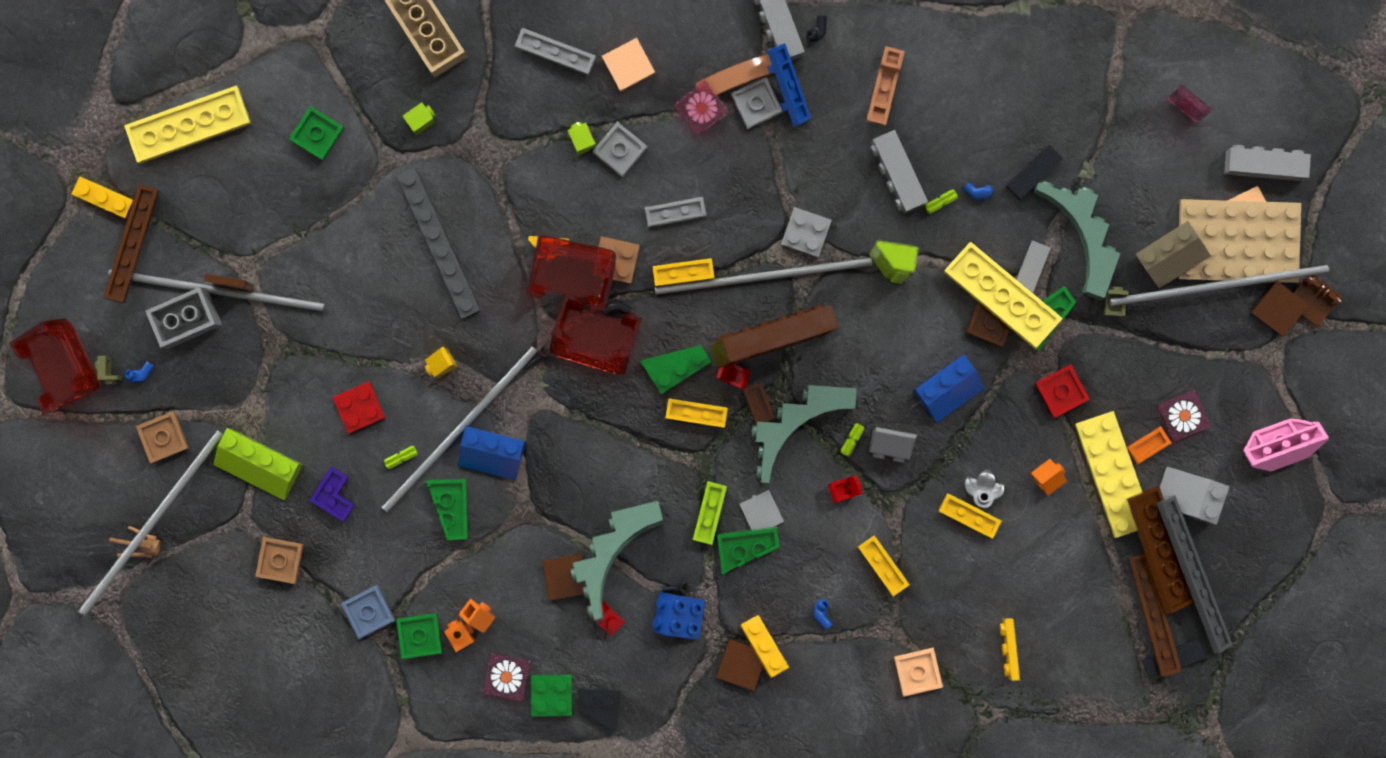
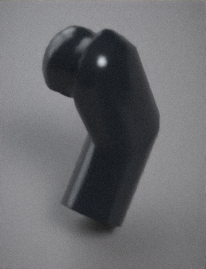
[806,15,827,42]
[601,299,632,316]

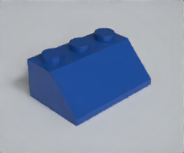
[913,355,985,423]
[458,426,526,480]

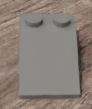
[1160,467,1230,525]

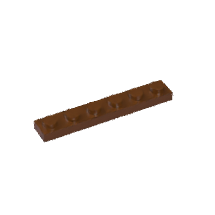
[104,185,160,304]
[1128,554,1182,677]

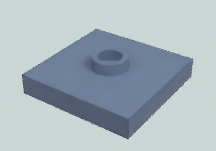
[341,585,396,639]

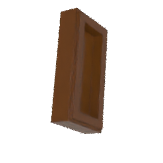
[743,382,775,423]

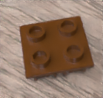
[1294,275,1342,327]

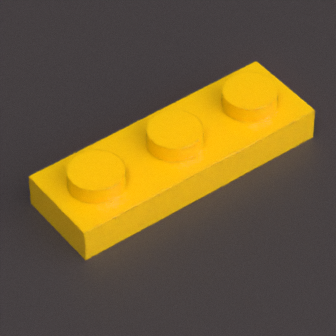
[71,177,134,219]
[652,258,714,287]
[665,398,728,428]
[938,493,1002,539]
[858,535,910,596]
[740,615,789,678]
[1000,618,1020,681]

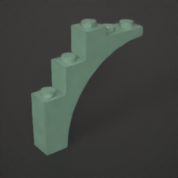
[1033,181,1120,300]
[752,385,857,483]
[571,501,664,623]

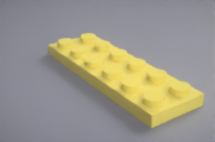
[124,85,251,164]
[944,242,1063,349]
[1074,411,1142,538]

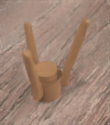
[109,526,161,558]

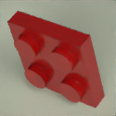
[1035,364,1090,418]
[333,381,386,434]

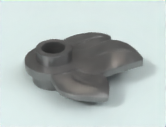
[965,469,1005,509]

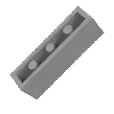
[754,0,805,61]
[870,130,928,214]
[1224,145,1311,181]

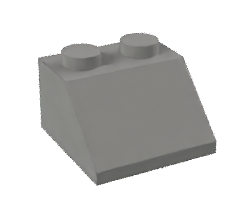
[869,427,916,463]

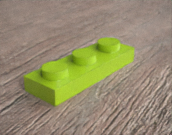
[693,482,727,545]

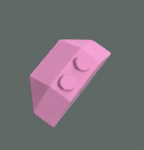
[1244,418,1329,471]

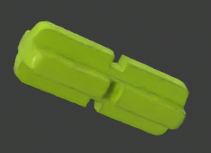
[925,189,958,214]
[840,423,864,457]
[384,446,418,469]

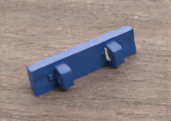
[767,43,811,126]

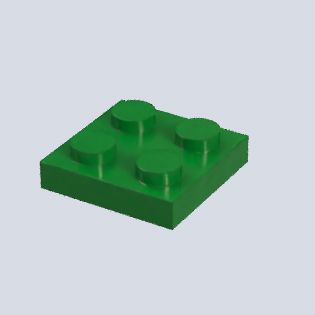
[289,106,345,161]
[396,613,443,659]
[531,675,572,716]

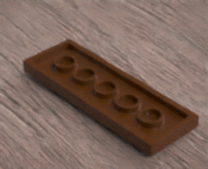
[1127,486,1194,614]

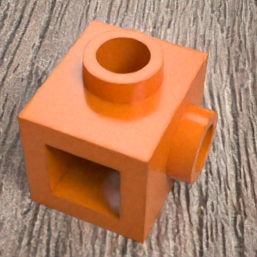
[1031,459,1067,496]
[458,599,496,633]
[444,619,476,652]

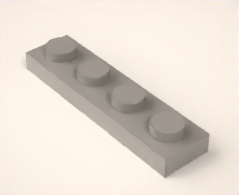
[515,28,596,76]

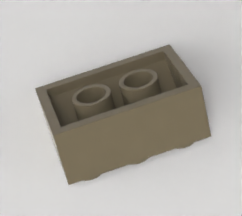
[1136,221,1211,289]

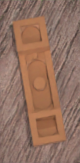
[867,46,905,126]
[695,55,775,98]

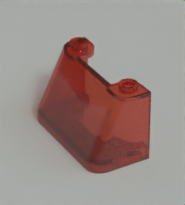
[526,235,616,311]
[550,295,642,375]
[10,318,99,414]

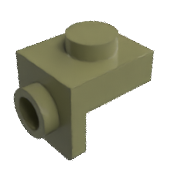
[1104,287,1128,317]
[95,356,123,385]

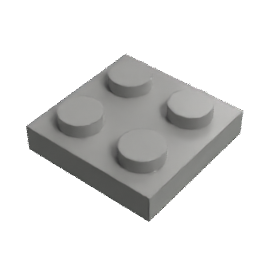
[781,207,831,258]

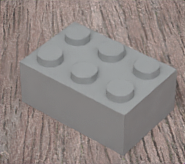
[146,287,222,349]

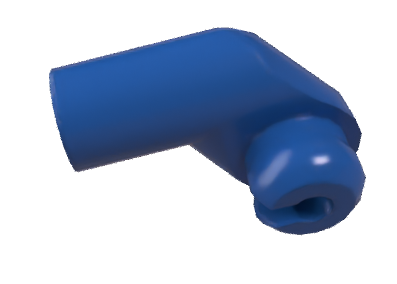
[963,182,994,201]
[125,361,155,383]
[814,599,833,630]

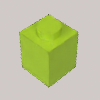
[403,103,436,136]
[568,122,596,155]

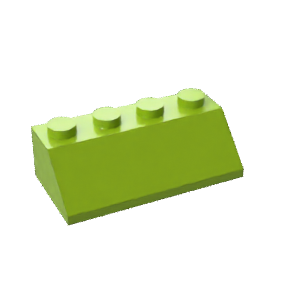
[870,241,918,284]
[213,428,303,500]

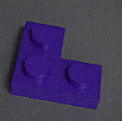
[309,467,355,522]

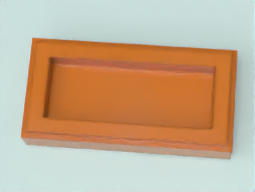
[1126,426,1172,465]

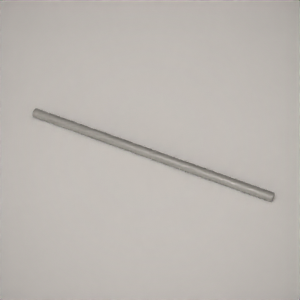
[655,258,872,295]
[1109,265,1329,306]
[108,269,325,311]
[382,346,538,512]
[79,430,223,615]

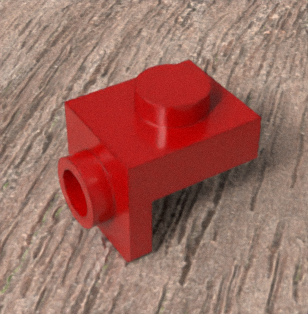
[716,364,751,390]
[827,475,863,503]
[593,601,625,636]

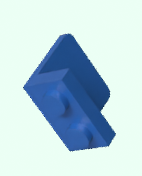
[652,592,705,639]

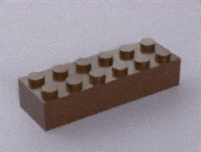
[710,304,839,369]

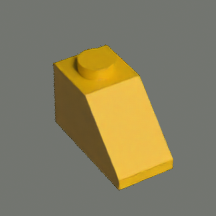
[425,347,458,379]

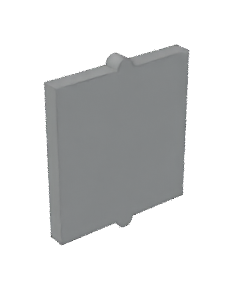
[739,490,784,530]

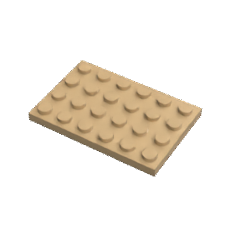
[1177,199,1301,283]

